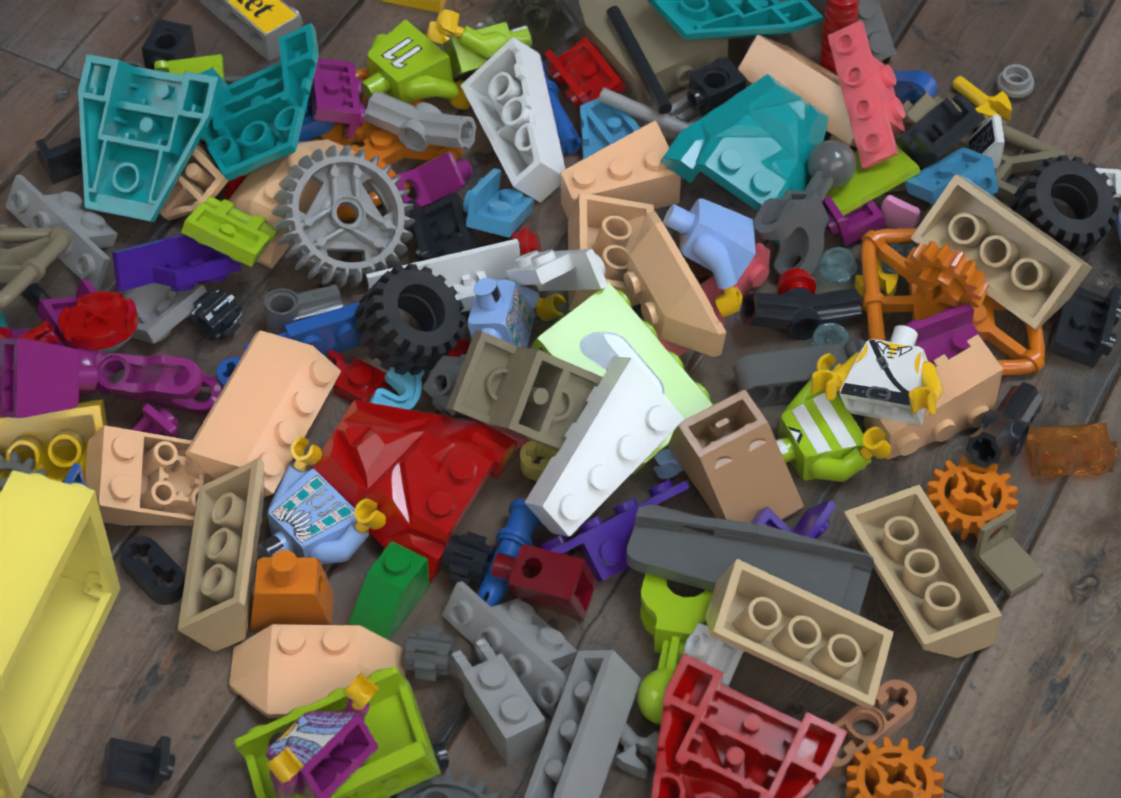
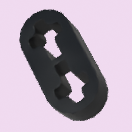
[121,536,185,605]

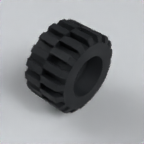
[1010,155,1119,257]
[354,264,466,375]

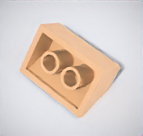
[568,192,654,311]

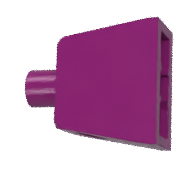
[0,338,98,418]

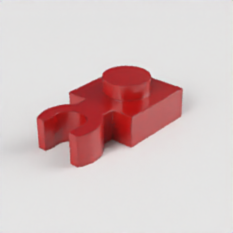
[327,350,389,403]

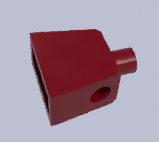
[491,544,598,621]

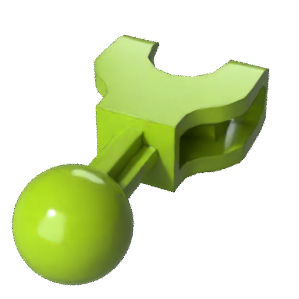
[637,573,713,725]

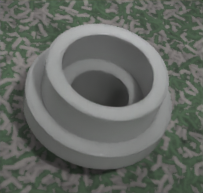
[997,64,1034,98]

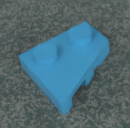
[580,98,640,159]

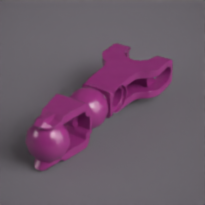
[8,327,223,415]

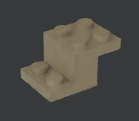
[446,330,603,450]

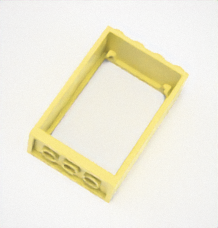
[0,470,121,798]

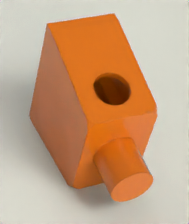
[250,550,334,631]

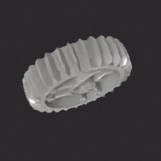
[271,145,415,288]

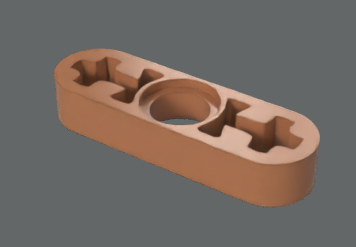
[827,680,917,777]

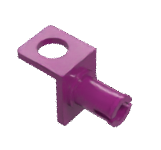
[391,152,473,207]

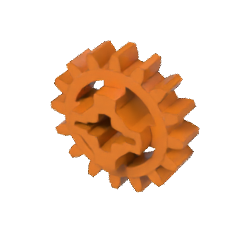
[903,241,990,309]
[926,456,1018,540]
[845,737,944,798]

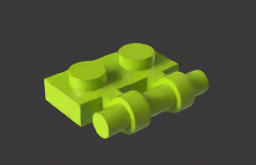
[181,196,279,267]

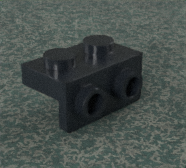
[407,192,477,261]
[1049,285,1121,368]

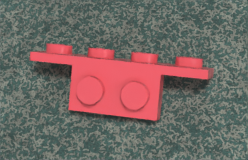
[828,21,905,169]

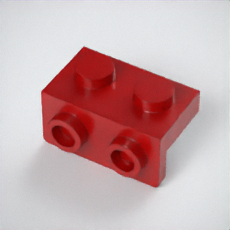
[544,36,627,108]

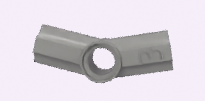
[365,92,477,152]

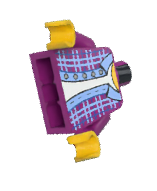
[266,672,379,798]

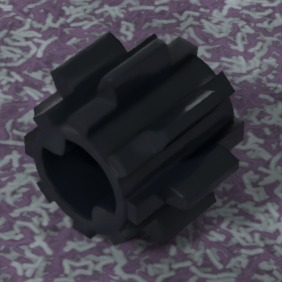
[190,289,243,341]
[441,531,495,586]

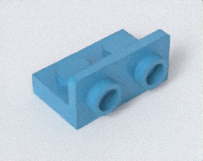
[905,147,999,207]
[463,168,534,238]

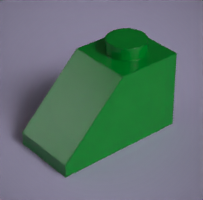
[348,541,430,641]

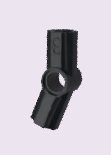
[740,288,862,340]
[966,382,1044,469]

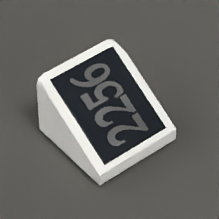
[967,115,1005,168]

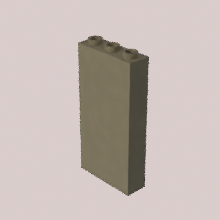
[541,0,729,104]

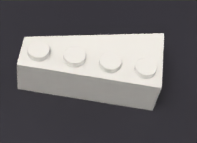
[461,37,565,203]
[524,356,685,537]

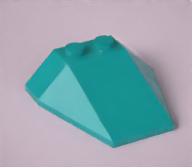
[647,0,823,39]
[78,54,221,222]

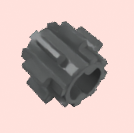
[404,625,454,681]

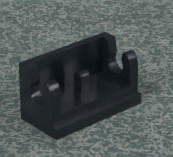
[895,93,986,171]
[35,137,83,185]

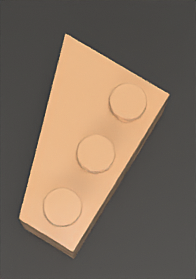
[561,120,681,220]
[863,334,1003,460]

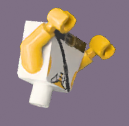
[811,325,943,426]

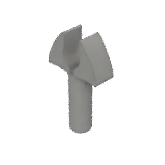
[616,723,659,779]

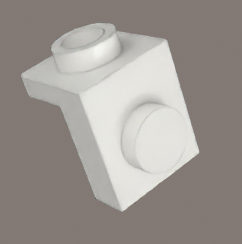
[684,623,744,686]

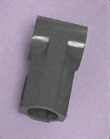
[264,284,343,335]

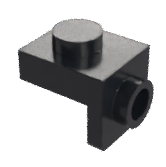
[101,736,175,796]

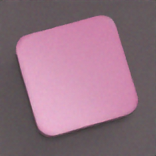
[881,195,920,229]

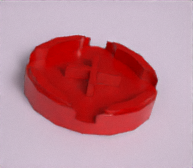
[57,292,140,350]

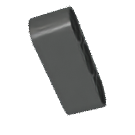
[732,344,848,407]

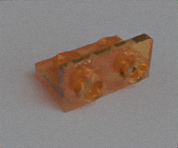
[1024,423,1120,478]

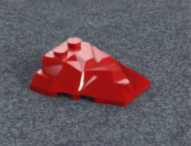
[310,400,517,584]
[651,654,848,798]

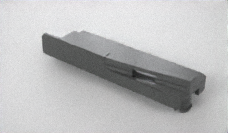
[626,504,874,616]

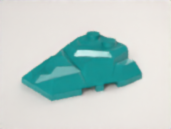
[199,23,319,181]
[660,74,829,245]

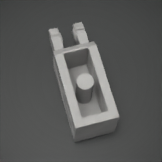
[450,638,546,766]

